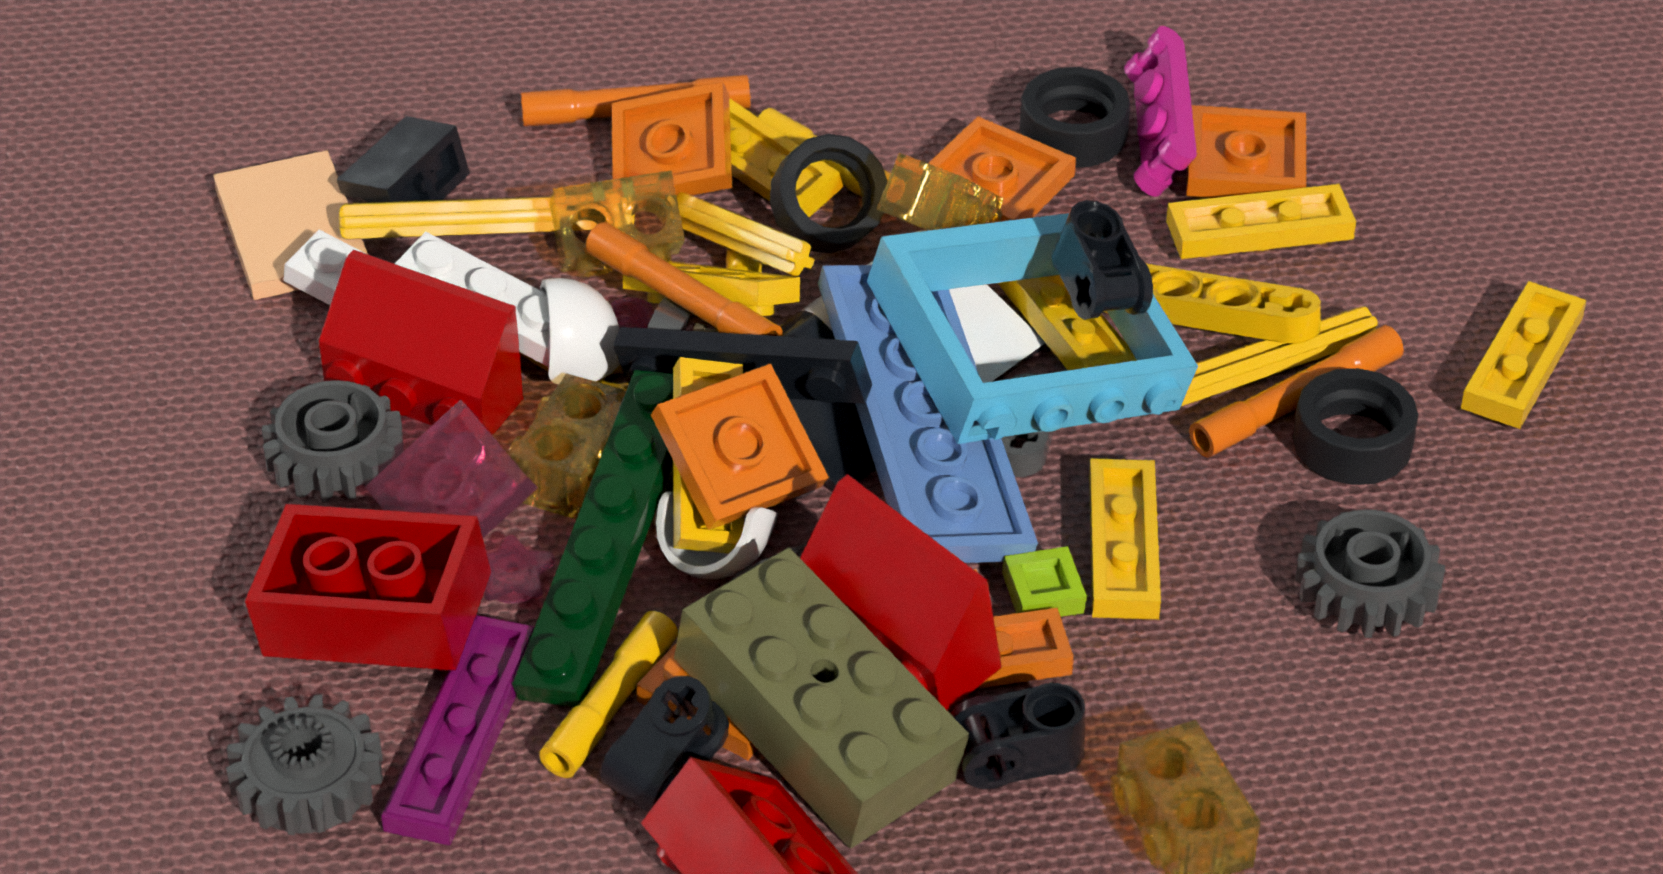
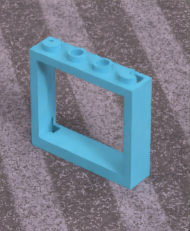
[867,213,1198,444]

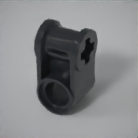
[1051,200,1153,320]
[600,676,729,813]
[950,683,1085,789]

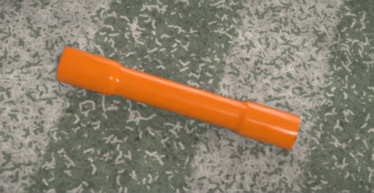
[521,75,750,127]
[586,222,783,336]
[1189,325,1404,458]

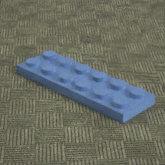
[818,265,1038,563]

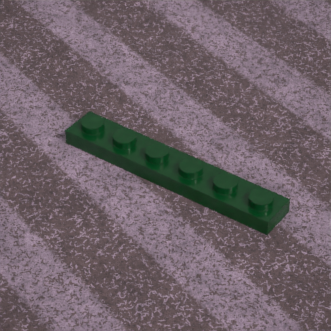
[512,370,673,707]

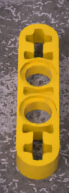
[1105,264,1321,343]

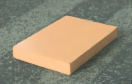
[213,150,368,300]

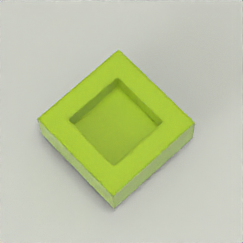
[1002,546,1087,617]

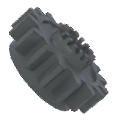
[262,380,405,502]
[1295,510,1445,638]
[226,695,383,835]

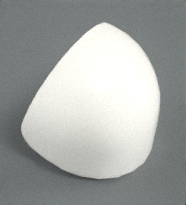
[540,278,620,385]
[656,491,778,579]

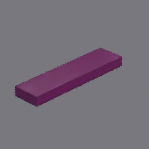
[381,615,535,846]

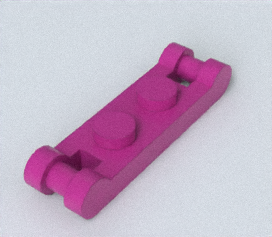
[1124,26,1197,197]

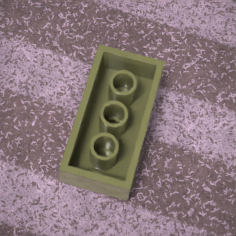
[674,547,969,849]

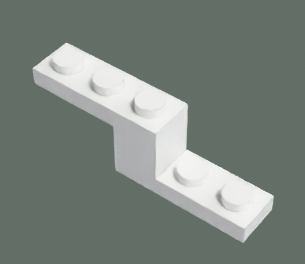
[284,229,549,367]

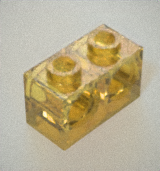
[876,153,1004,231]
[549,170,685,277]
[506,373,626,519]
[1111,720,1260,874]

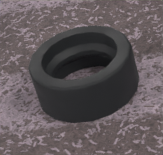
[1020,67,1131,168]
[770,134,889,254]
[1292,368,1419,485]

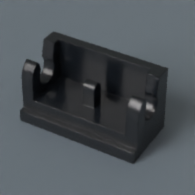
[336,116,470,203]

